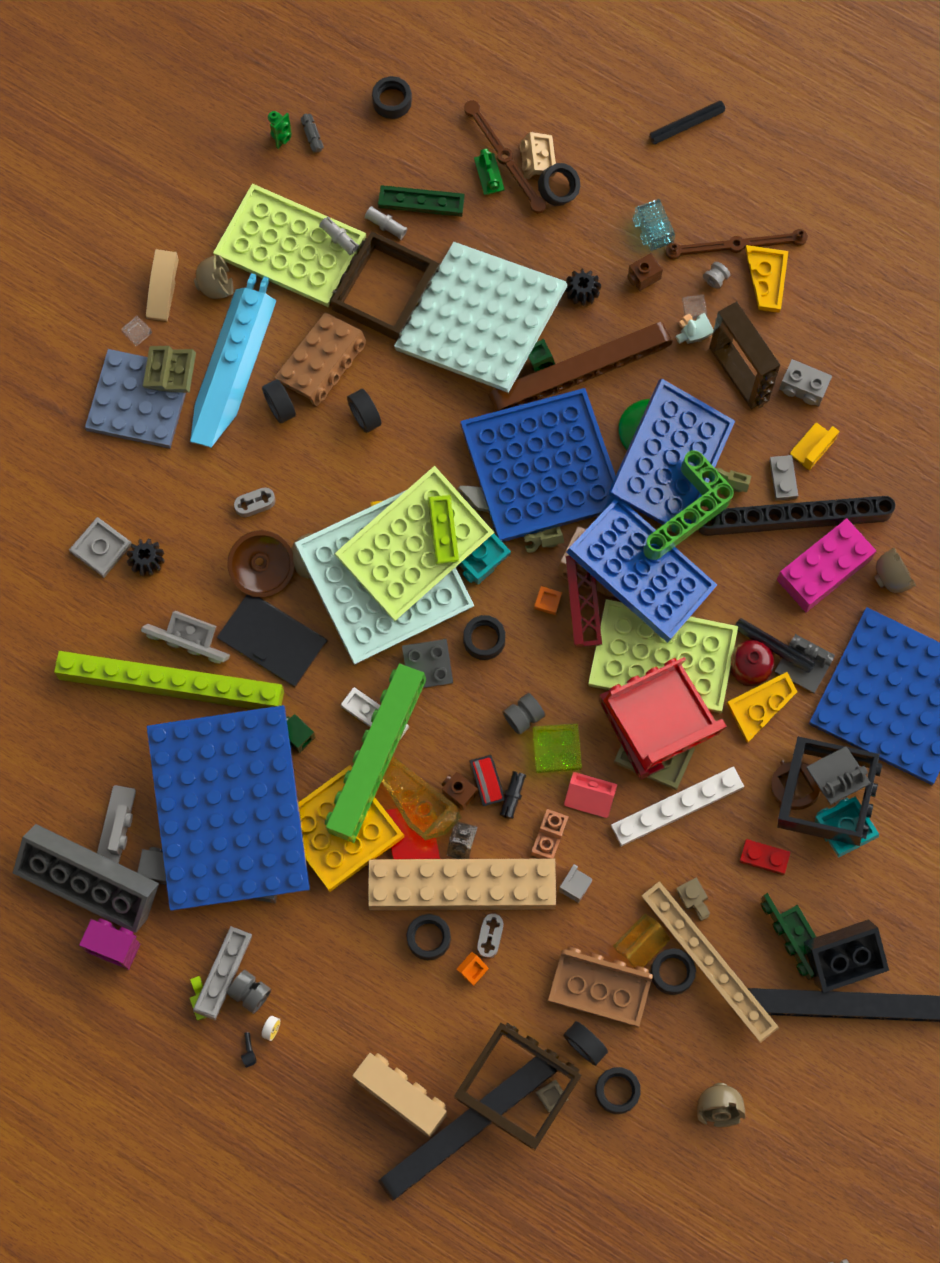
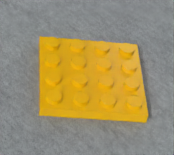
[298,765,404,892]

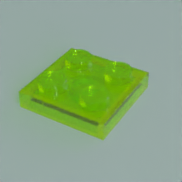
[533,723,582,773]

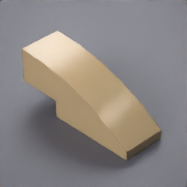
[146,249,179,321]

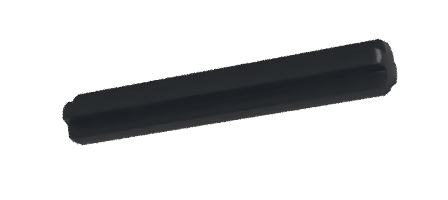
[649,101,725,144]
[735,618,815,673]

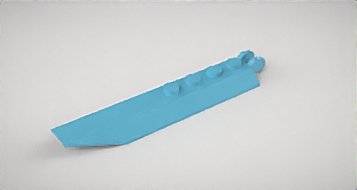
[190,273,276,448]

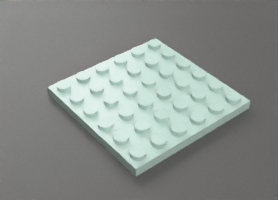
[394,242,567,393]
[294,490,474,665]

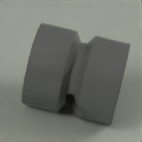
[502,693,545,735]
[227,970,272,1014]

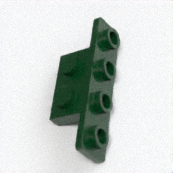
[760,893,816,980]

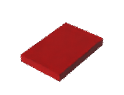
[385,802,440,859]

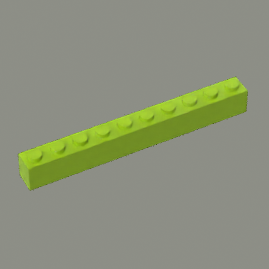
[54,651,284,709]

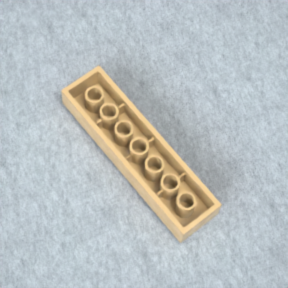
[369,859,556,910]

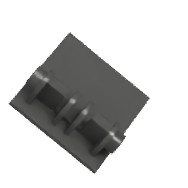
[775,634,835,693]
[402,639,453,688]
[806,746,871,805]

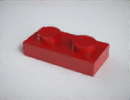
[739,839,791,875]

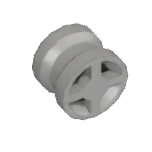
[703,261,730,289]

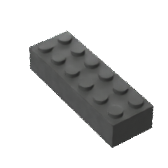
[13,824,159,933]

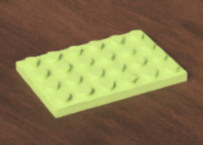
[213,184,366,307]
[334,466,494,622]
[588,599,738,713]

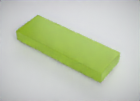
[427,495,459,565]

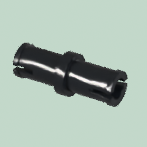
[499,771,526,819]

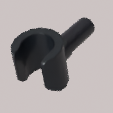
[241,1032,257,1068]

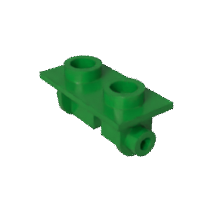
[268,111,292,149]
[474,149,505,195]

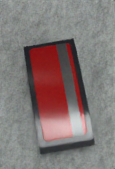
[469,754,505,806]

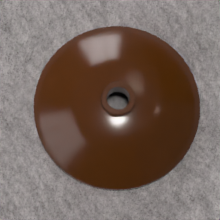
[227,530,295,597]

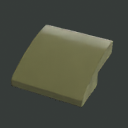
[143,346,196,393]

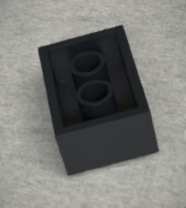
[803,919,889,993]

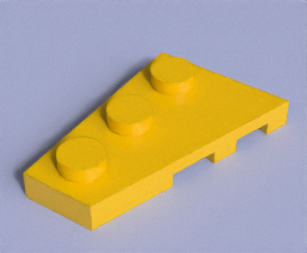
[745,245,788,313]
[726,672,797,743]

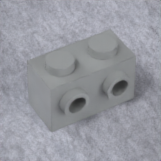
[779,359,832,406]

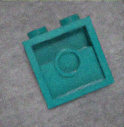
[456,533,511,585]
[815,796,879,858]

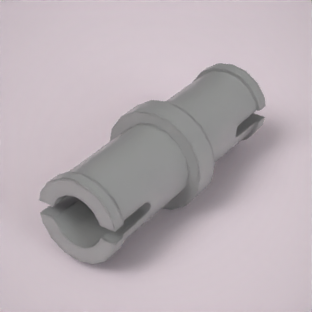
[365,206,408,240]
[319,216,359,255]

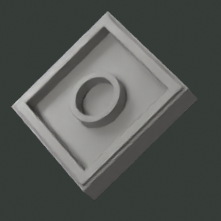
[69,517,132,578]

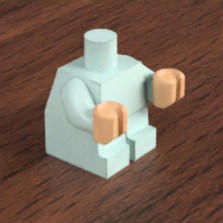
[676,313,714,344]

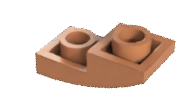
[531,809,569,859]

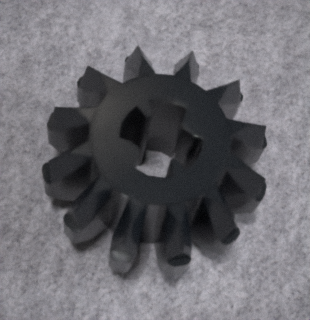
[565,268,601,306]
[127,538,165,576]

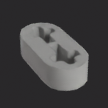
[234,488,275,517]
[477,914,503,959]

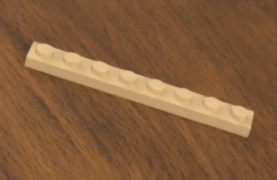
[642,881,779,1043]

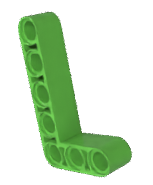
[643,450,734,560]

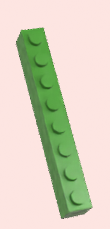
[325,663,426,843]

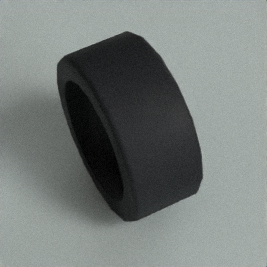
[372,76,412,119]
[538,163,581,206]
[262,379,296,423]
[347,389,382,433]
[463,615,506,660]
[406,914,451,961]
[650,948,696,995]
[563,1021,608,1066]
[595,1067,641,1114]

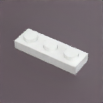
[341,687,409,738]

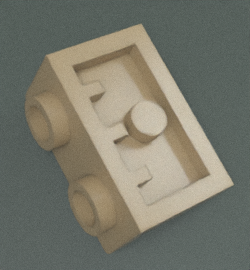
[520,132,557,179]

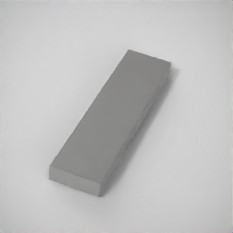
[193,926,252,1020]

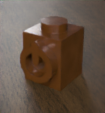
[627,253,663,291]
[442,772,478,811]

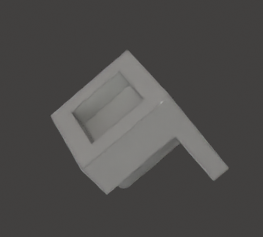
[559,864,592,903]

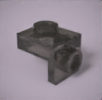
[446,821,478,859]

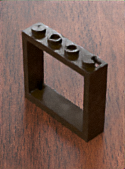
[330,231,440,341]
[709,301,780,410]
[454,1023,582,1151]

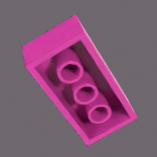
[777,518,876,612]

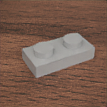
[769,455,798,501]

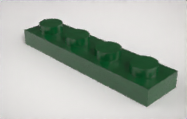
[378,185,465,217]

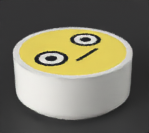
[262,1016,280,1041]

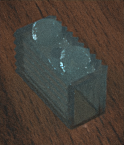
[633,199,675,251]

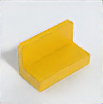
[790,423,840,470]

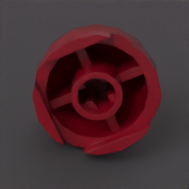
[730,640,774,686]

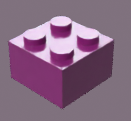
[79,918,141,970]

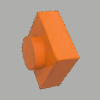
[534,586,562,615]
[456,952,489,986]

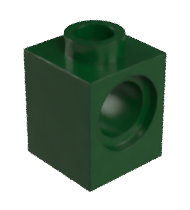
[528,339,555,372]
[287,714,316,753]

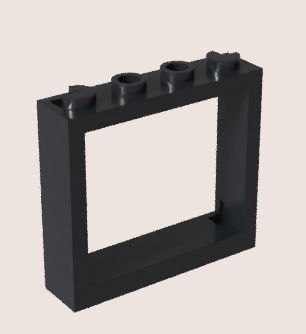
[777,736,882,846]

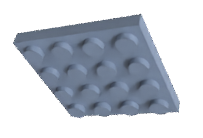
[85,349,186,449]

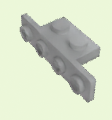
[141,611,230,663]
[97,785,136,864]

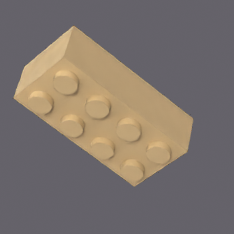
[353,1053,447,1138]

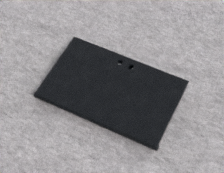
[217,594,328,687]

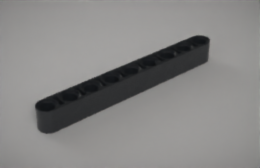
[698,496,896,536]
[747,988,940,1022]
[378,1049,557,1201]

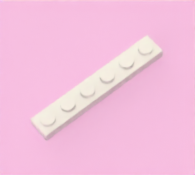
[611,766,744,847]

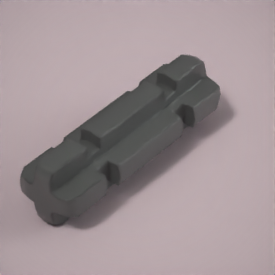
[301,114,324,152]

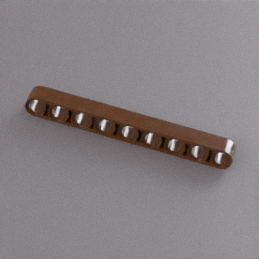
[488,322,673,411]

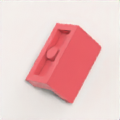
[564,772,617,818]

